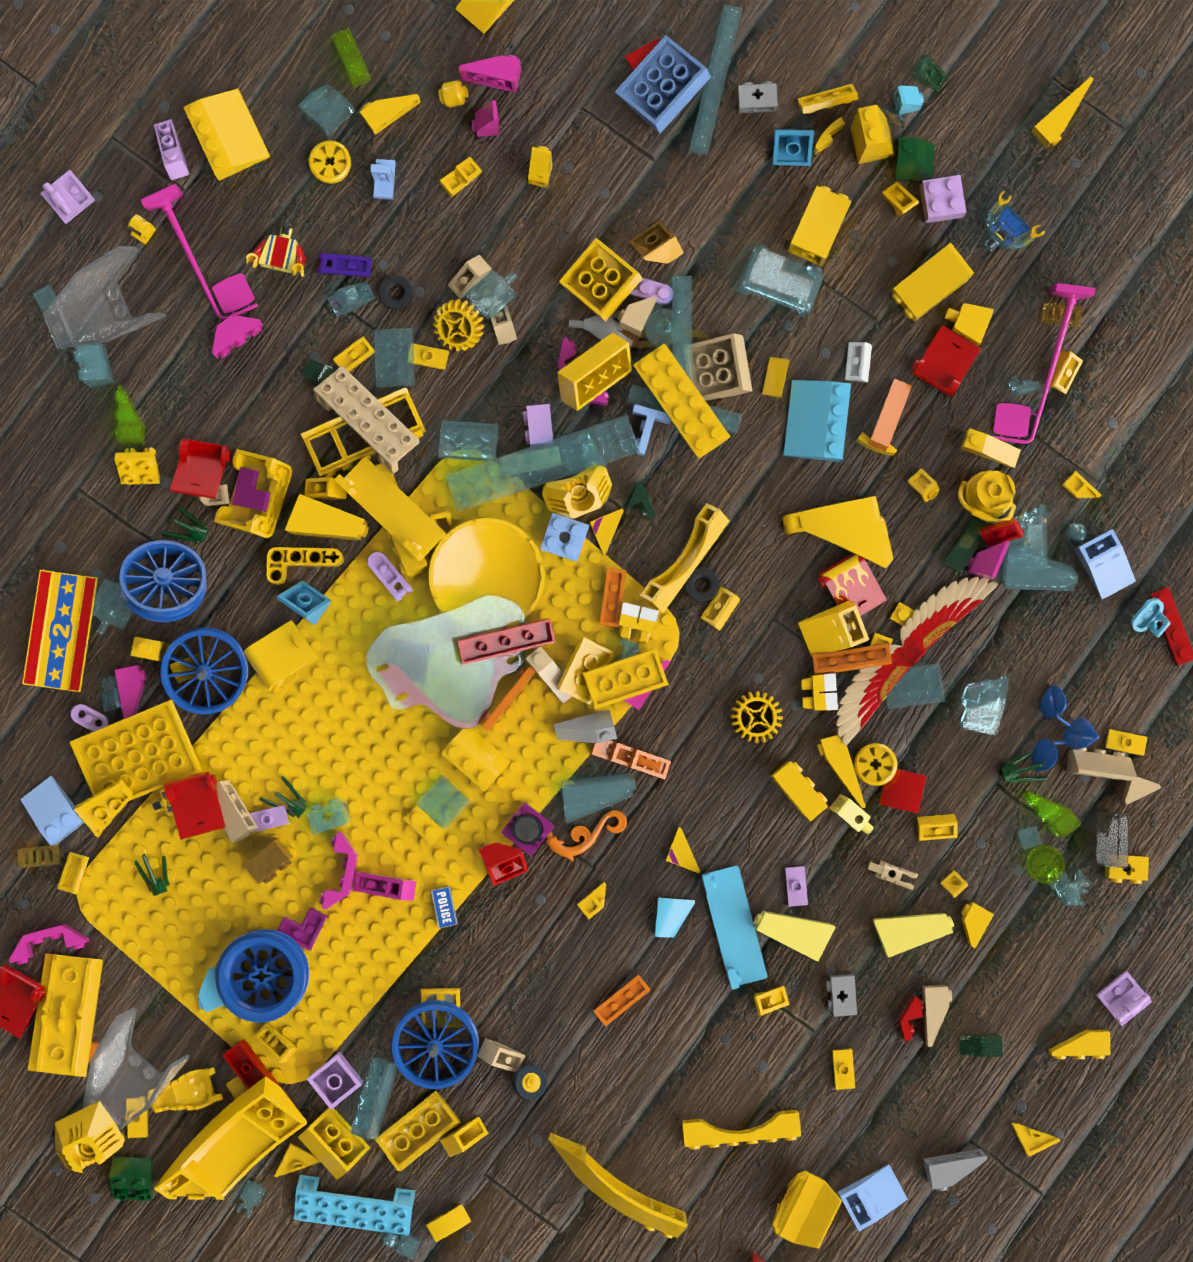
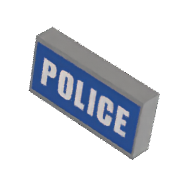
[431,886,458,928]

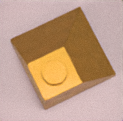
[628,220,684,264]

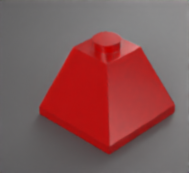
[479,842,528,886]

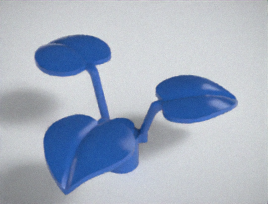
[1032,685,1099,773]

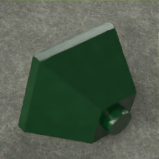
[894,137,934,182]

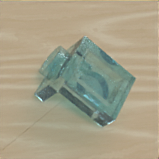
[1009,375,1041,397]

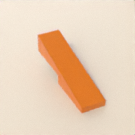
[868,379,912,452]

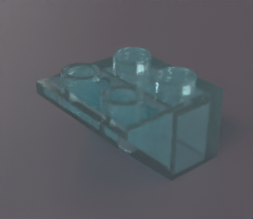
[73,343,114,388]

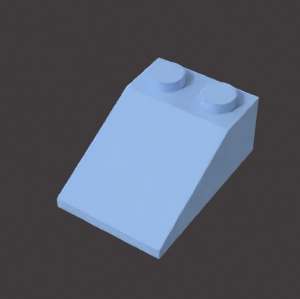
[20,776,84,846]

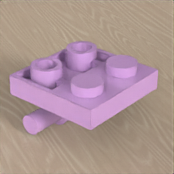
[40,170,95,224]
[1096,971,1152,1026]

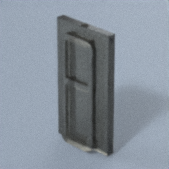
[1096,811,1128,869]

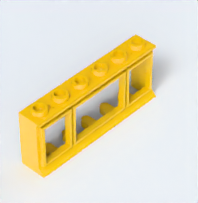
[301,387,426,478]

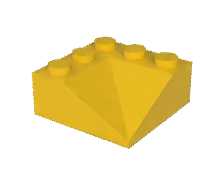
[559,238,643,322]

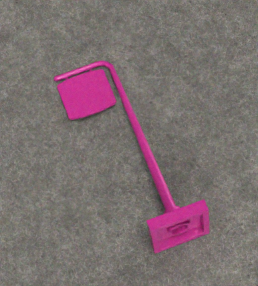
[141,184,258,320]

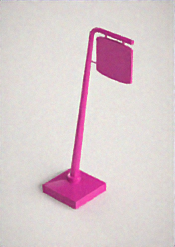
[992,283,1095,444]

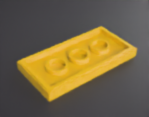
[583,648,668,710]

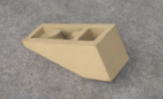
[526,646,572,703]
[217,780,258,843]
[922,985,952,1047]

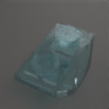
[328,282,376,316]

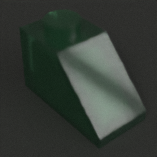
[959,1034,1003,1057]

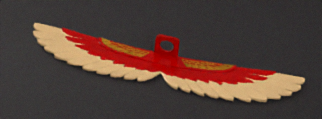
[836,576,998,745]

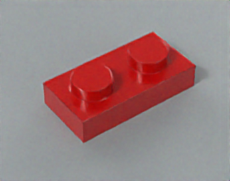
[980,518,1024,547]

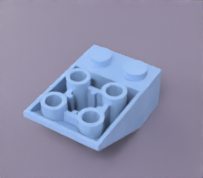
[1074,529,1136,599]
[838,1164,908,1231]

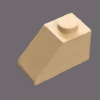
[448,255,492,299]
[618,296,657,337]
[487,301,517,345]
[477,1038,525,1073]

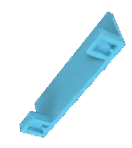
[701,866,767,990]
[294,1175,415,1236]

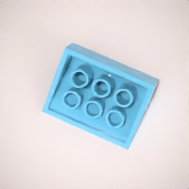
[783,380,851,462]

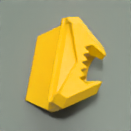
[542,463,612,518]
[55,1101,125,1173]
[772,1171,842,1249]

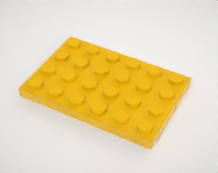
[70,699,203,801]

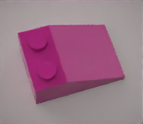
[459,55,521,93]

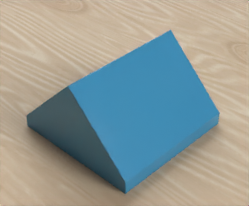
[773,129,814,166]
[277,580,331,625]

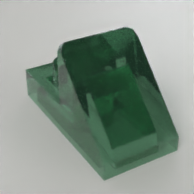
[913,54,947,91]
[302,358,336,384]
[627,481,656,521]

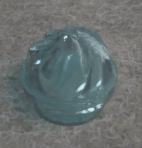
[1067,522,1087,541]

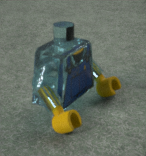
[984,191,1045,252]

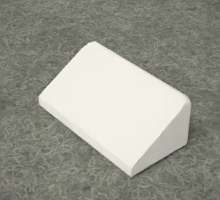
[845,342,872,382]

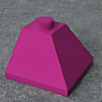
[967,541,1010,580]

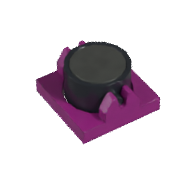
[501,802,555,856]

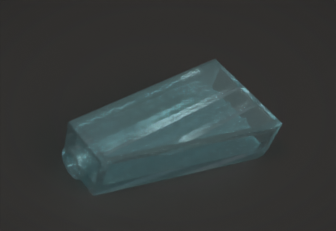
[1002,546,1078,591]
[561,773,636,823]

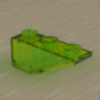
[115,385,145,445]
[1023,791,1081,838]

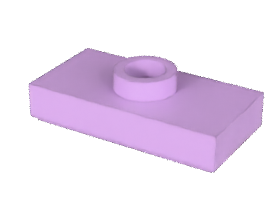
[250,805,289,832]
[785,866,808,906]

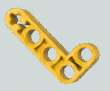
[267,547,344,585]

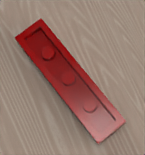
[1149,587,1193,666]

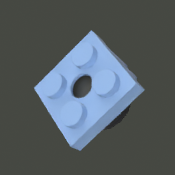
[540,513,589,562]

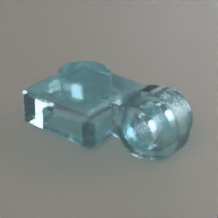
[382,1232,421,1260]

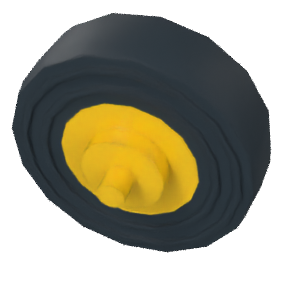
[512,1065,547,1101]

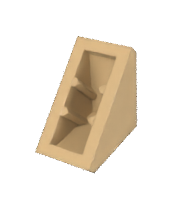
[1121,777,1161,805]

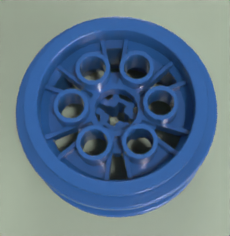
[215,929,309,1023]

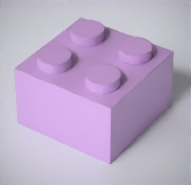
[919,175,966,223]
[523,404,554,449]
[307,1052,364,1109]

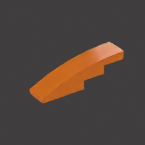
[589,740,671,779]

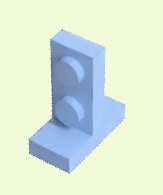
[371,159,396,200]
[632,404,670,457]

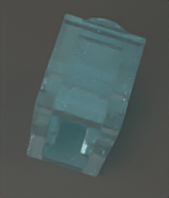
[306,798,352,835]

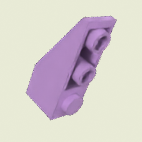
[154,119,189,180]

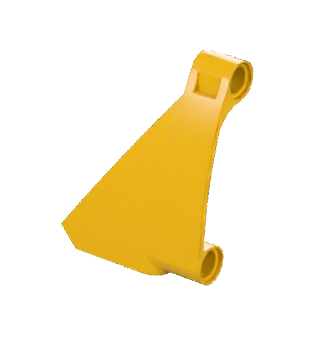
[782,496,893,568]

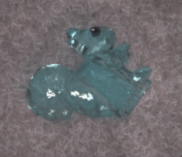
[1046,868,1090,906]

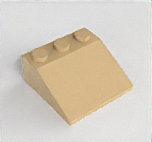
[683,333,752,401]
[1066,748,1137,781]

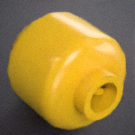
[439,80,468,108]

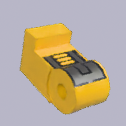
[128,214,156,245]

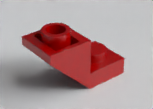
[898,996,925,1041]

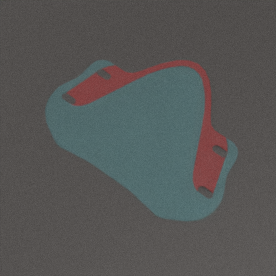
[366,595,527,729]

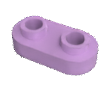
[71,704,109,732]

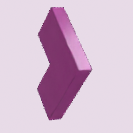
[232,467,270,512]
[277,907,328,951]

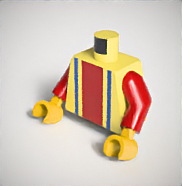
[246,227,306,277]

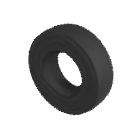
[379,276,414,311]
[685,567,719,602]

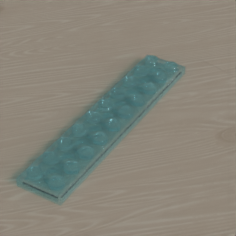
[445,415,640,512]

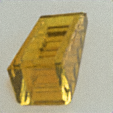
[1041,303,1083,328]
[17,845,61,868]

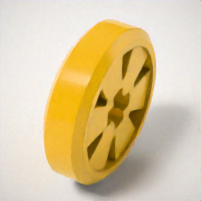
[309,141,351,184]
[854,743,898,786]

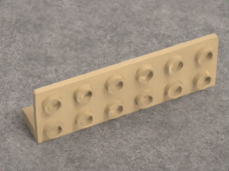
[314,366,419,474]

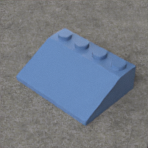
[615,35,711,133]

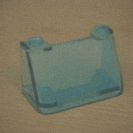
[737,245,824,319]

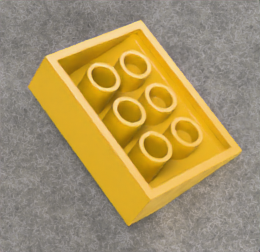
[183,89,270,181]

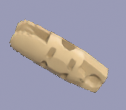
[867,861,918,890]

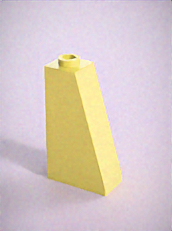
[753,911,836,961]
[872,913,954,958]

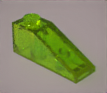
[332,28,371,88]

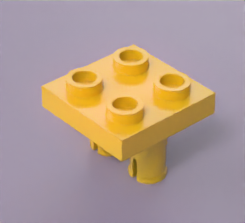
[115,448,160,485]

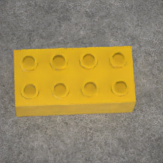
[557,332,632,411]

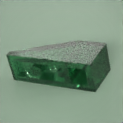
[942,516,988,574]

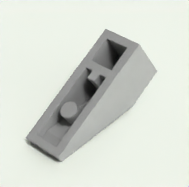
[553,710,617,743]

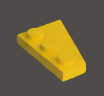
[74,779,133,838]

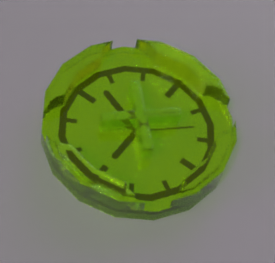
[1026,845,1065,884]

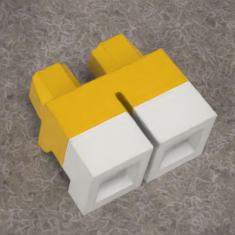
[619,602,659,643]
[801,673,838,711]

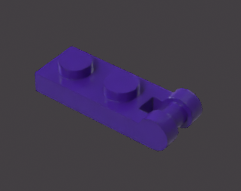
[317,253,372,278]

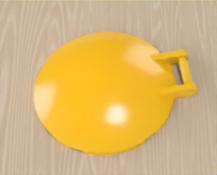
[429,518,545,643]

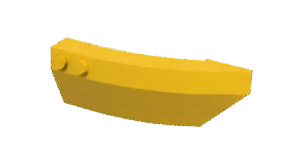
[154,1077,307,1200]
[548,1133,688,1239]

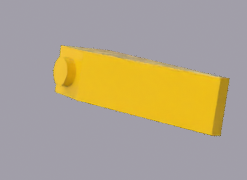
[1031,77,1093,148]
[817,734,866,808]

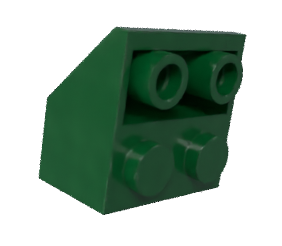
[109,1157,154,1201]

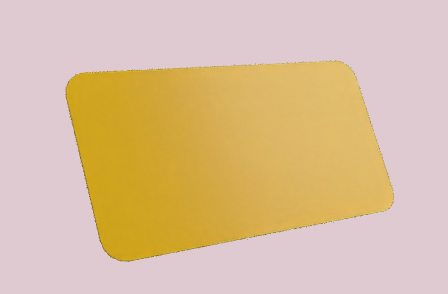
[77,449,680,1084]

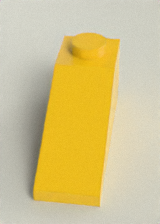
[360,94,421,135]
[960,429,1020,468]

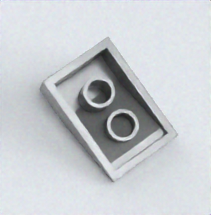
[923,1149,987,1191]

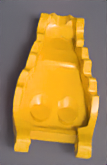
[148,1068,223,1113]

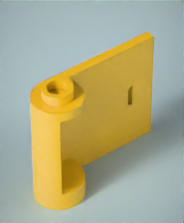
[243,620,317,692]

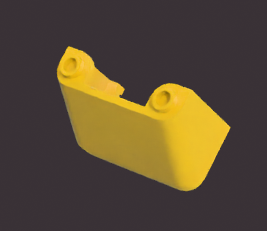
[214,449,292,538]

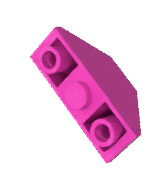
[212,315,264,359]

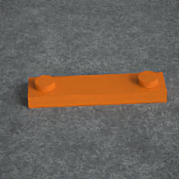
[813,643,892,675]
[482,666,536,732]

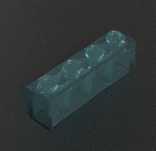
[350,1057,398,1139]

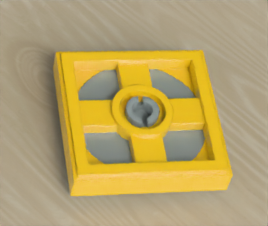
[421,988,461,1028]

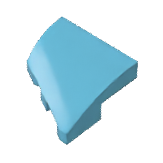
[655,897,695,937]

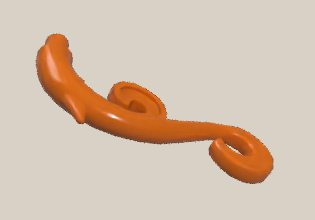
[546,810,627,861]

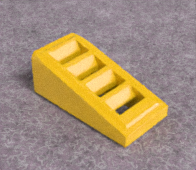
[254,1022,297,1063]

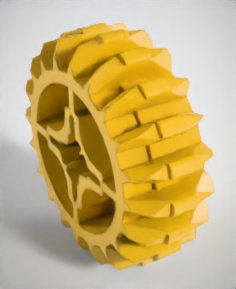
[432,299,484,351]
[731,691,783,743]

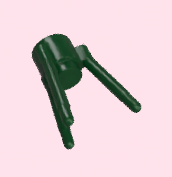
[161,506,209,544]
[1001,752,1049,784]
[259,776,308,818]
[134,854,170,896]

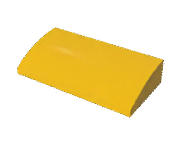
[375,1091,462,1171]

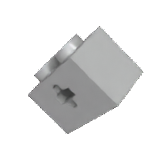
[737,81,778,113]
[826,974,857,1017]

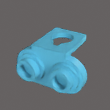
[1131,598,1170,637]

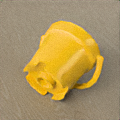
[958,470,1016,524]

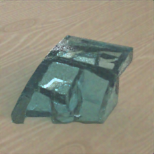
[1007,503,1047,566]
[959,676,1009,735]

